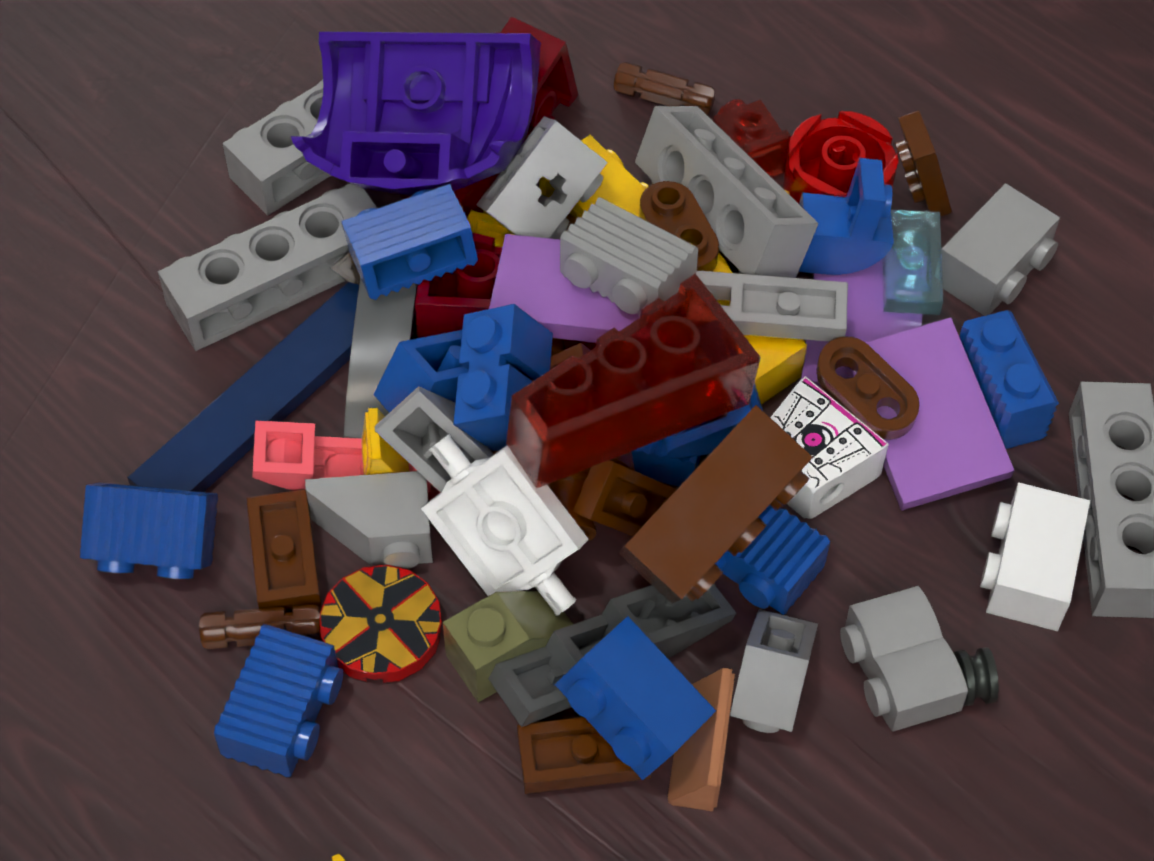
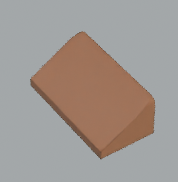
[667,668,735,812]

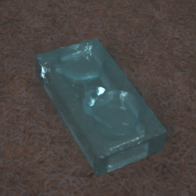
[882,210,943,315]

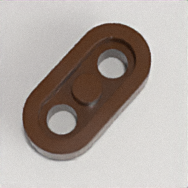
[639,181,719,272]
[816,336,919,440]

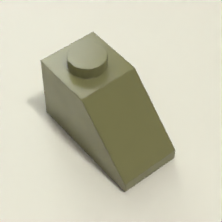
[443,591,573,703]

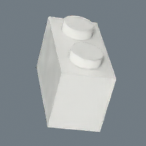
[980,482,1090,631]

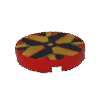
[319,565,442,683]

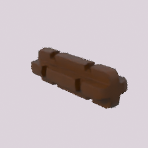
[614,62,715,116]
[199,604,321,649]

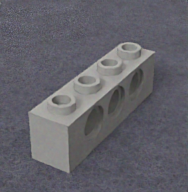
[223,79,331,216]
[635,106,819,278]
[158,183,378,351]
[1069,382,1154,618]

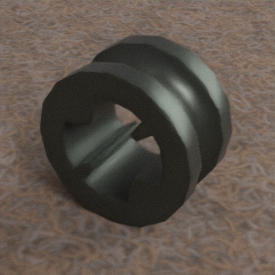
[954,647,999,706]

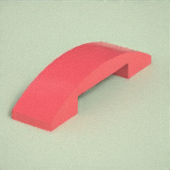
[252,421,441,500]

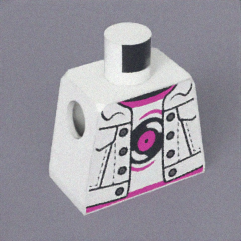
[770,376,889,519]

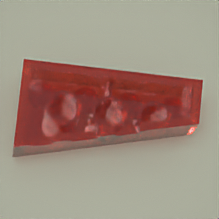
[506,273,761,489]

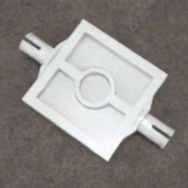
[421,434,588,616]

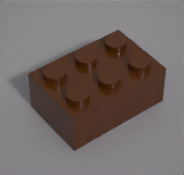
[618,405,813,604]

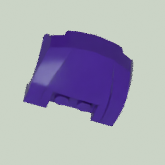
[291,32,541,196]

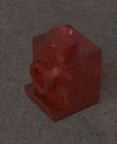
[713,99,791,177]

